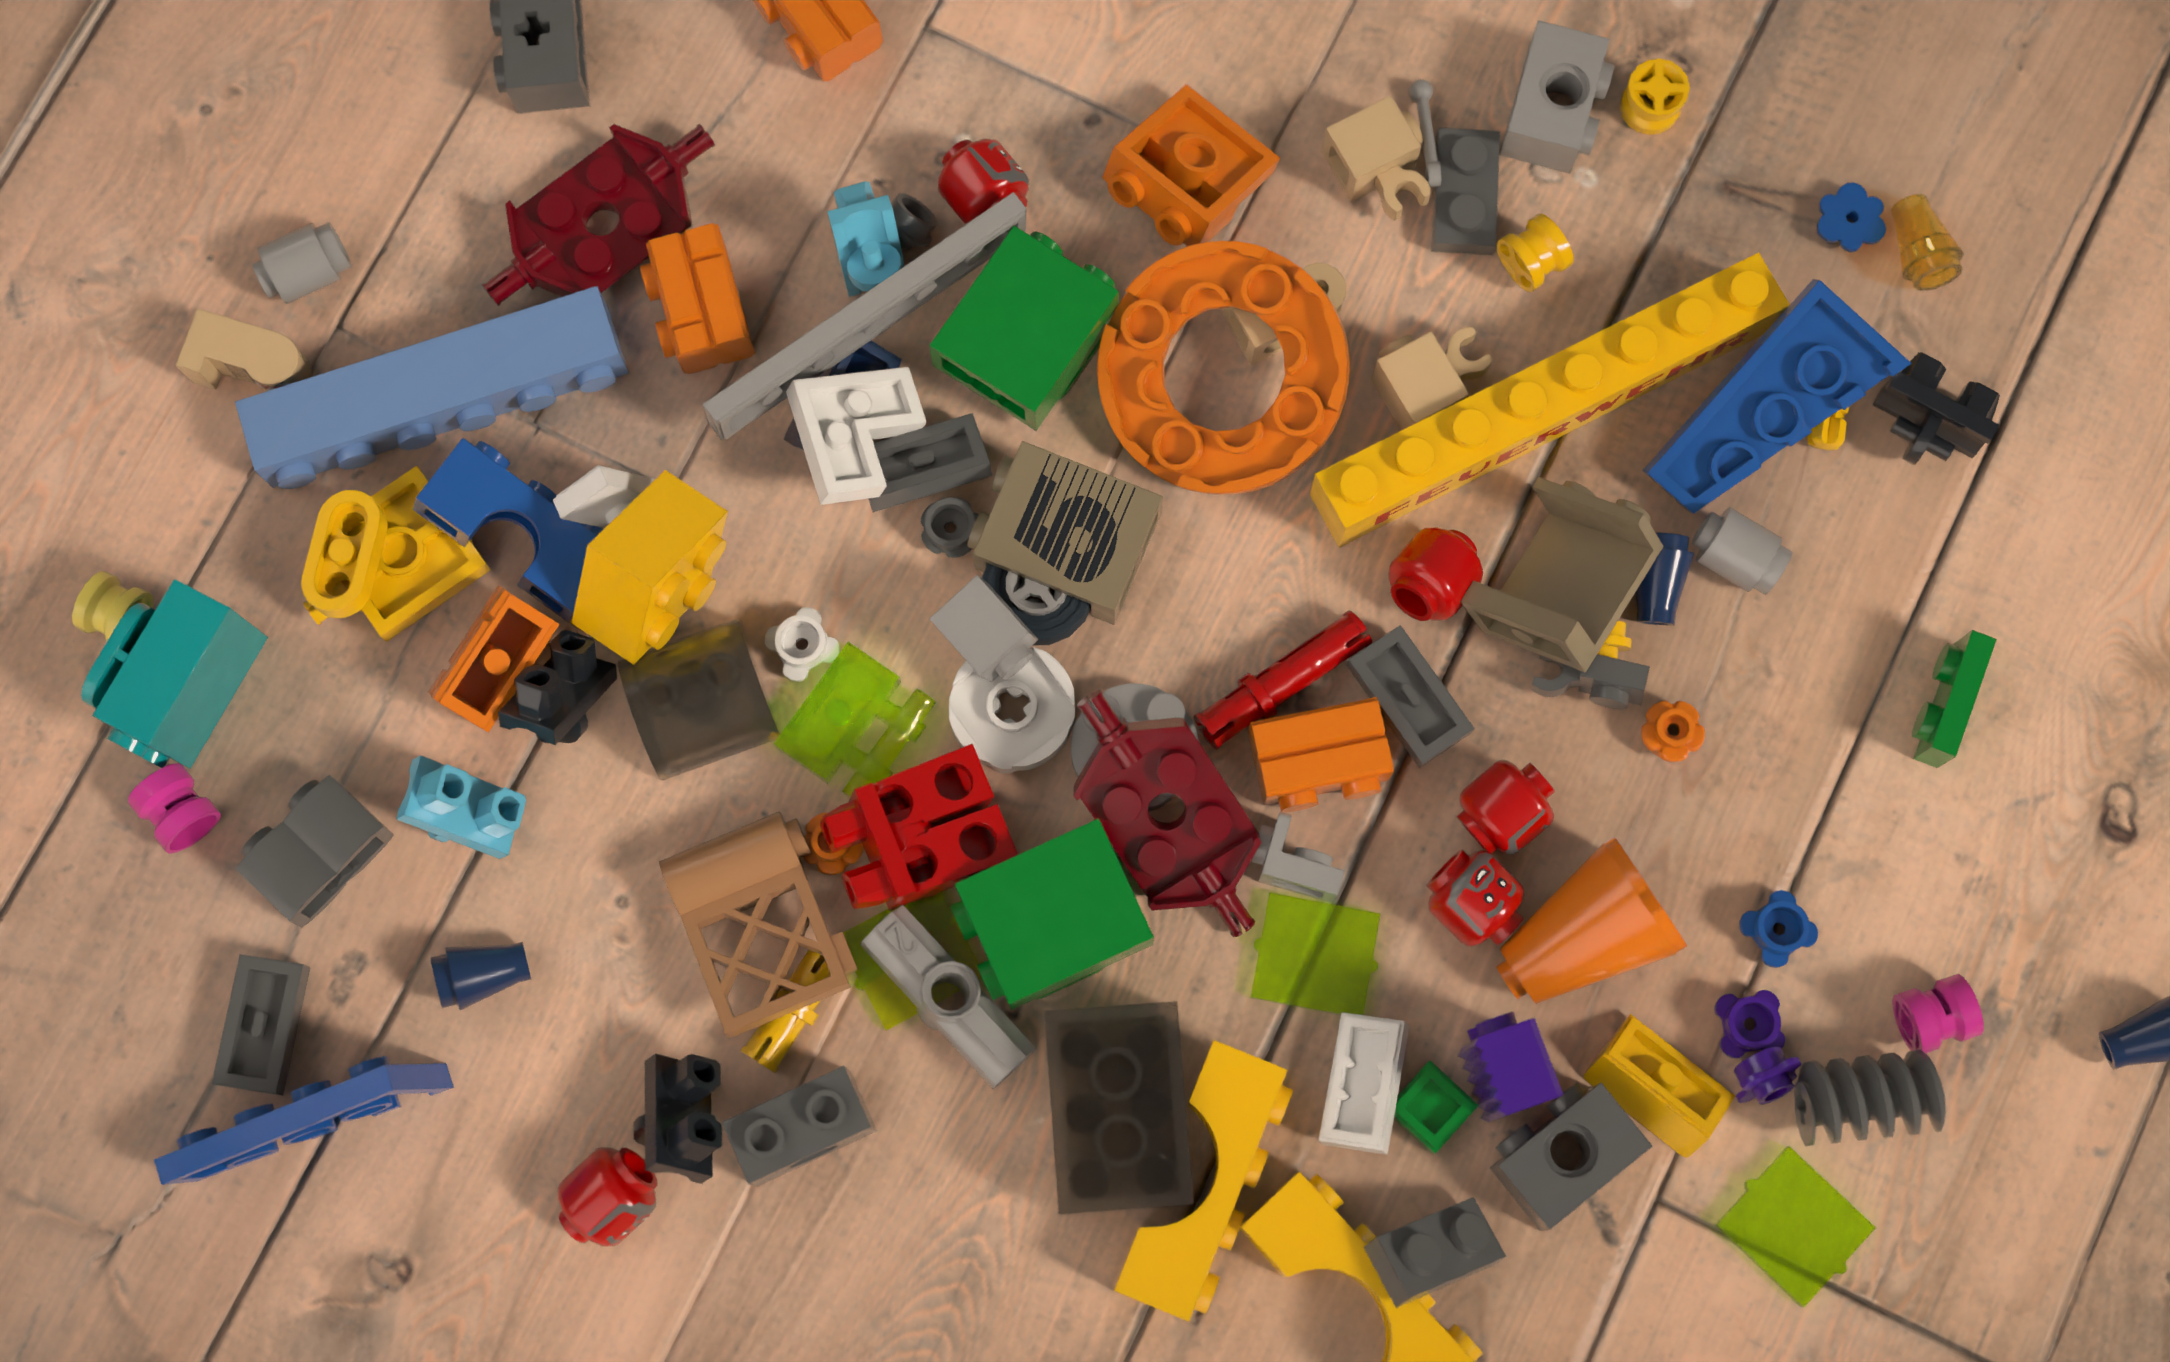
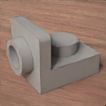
[1251,812,1345,904]

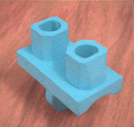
[827,181,905,297]
[396,755,526,859]

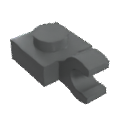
[1532,654,1650,710]

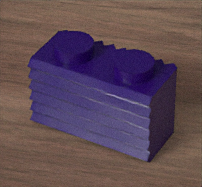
[1458,1012,1563,1122]

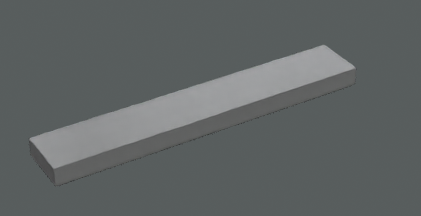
[703,192,1027,440]

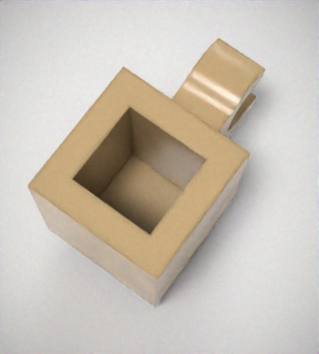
[1322,95,1431,221]
[1371,327,1493,430]

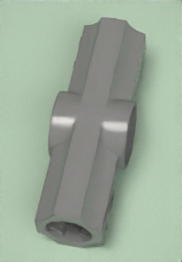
[860,905,1036,1089]

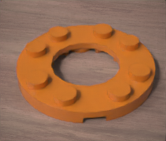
[1097,241,1350,495]

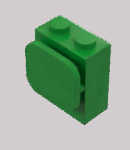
[929,226,1119,431]
[949,818,1154,1010]

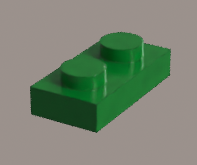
[1912,630,1997,768]

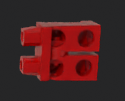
[820,743,1018,911]

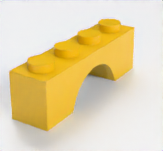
[1114,1040,1293,1322]
[1239,1171,1483,1362]

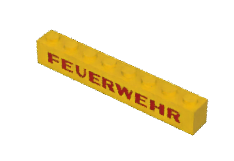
[1309,252,1790,548]

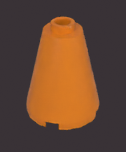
[1496,838,1687,1004]

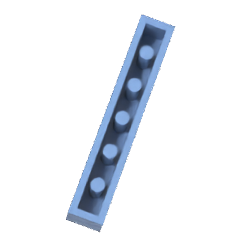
[235,286,629,489]

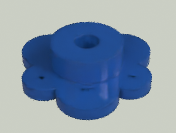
[1817,182,1886,252]

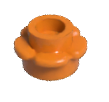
[1641,700,1705,762]
[803,812,864,875]

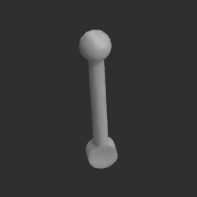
[1409,79,1441,187]

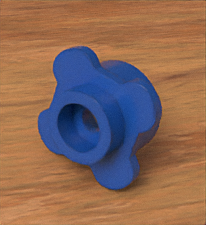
[1739,890,1818,968]

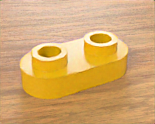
[301,490,388,618]

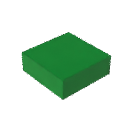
[1394,1061,1479,1155]

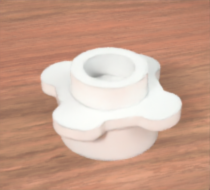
[765,607,840,682]

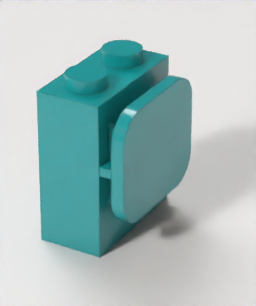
[81,579,268,769]

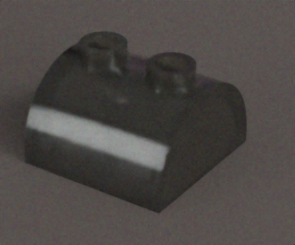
[618,617,782,781]

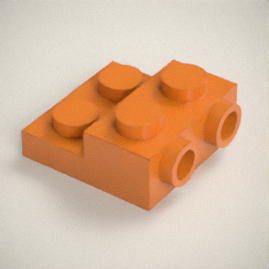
[1102,84,1280,246]

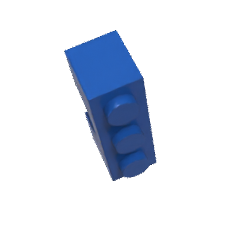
[412,438,603,623]

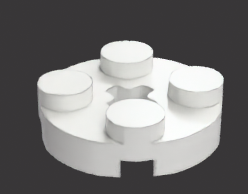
[949,647,1075,774]

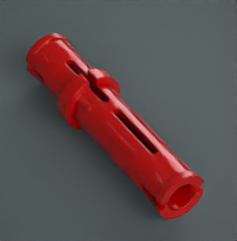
[1193,610,1372,750]

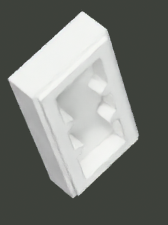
[553,465,655,528]
[1319,1012,1410,1155]

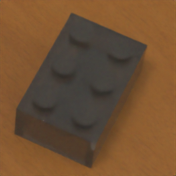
[1044,1001,1194,1216]

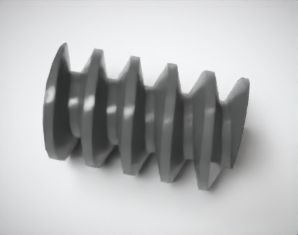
[1794,1050,1946,1146]

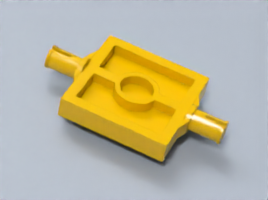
[303,465,491,642]

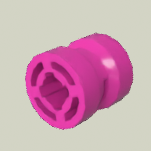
[128,763,221,854]
[1892,974,1984,1053]

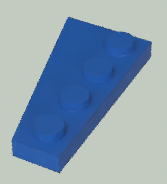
[1642,279,1912,514]
[154,1056,454,1185]

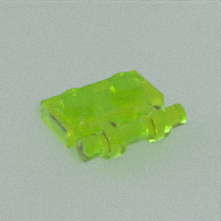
[774,641,936,798]

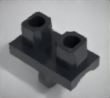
[1872,352,2000,465]
[498,630,617,745]
[633,1053,722,1184]

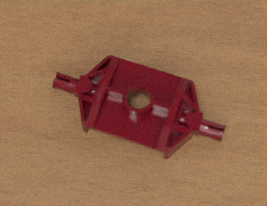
[482,124,715,306]
[1073,690,1262,937]

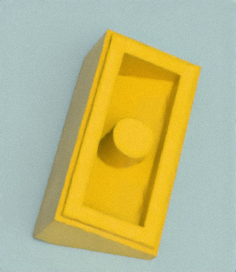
[1584,1014,1735,1158]

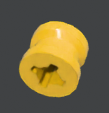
[1620,58,1690,135]
[1496,214,1574,292]

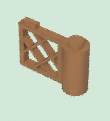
[659,811,858,1039]

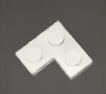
[786,367,926,505]

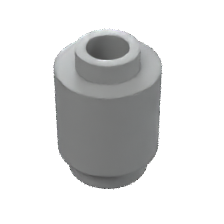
[252,222,352,304]
[1691,507,1792,595]

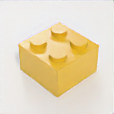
[572,470,728,665]

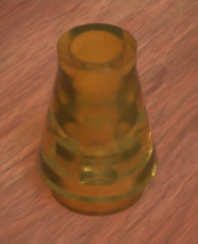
[1891,194,1963,291]

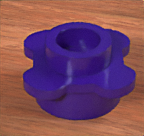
[1714,990,1785,1059]
[1734,1047,1802,1105]

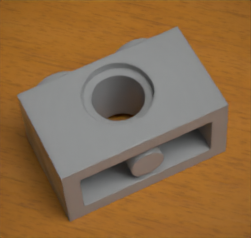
[1499,20,1614,174]

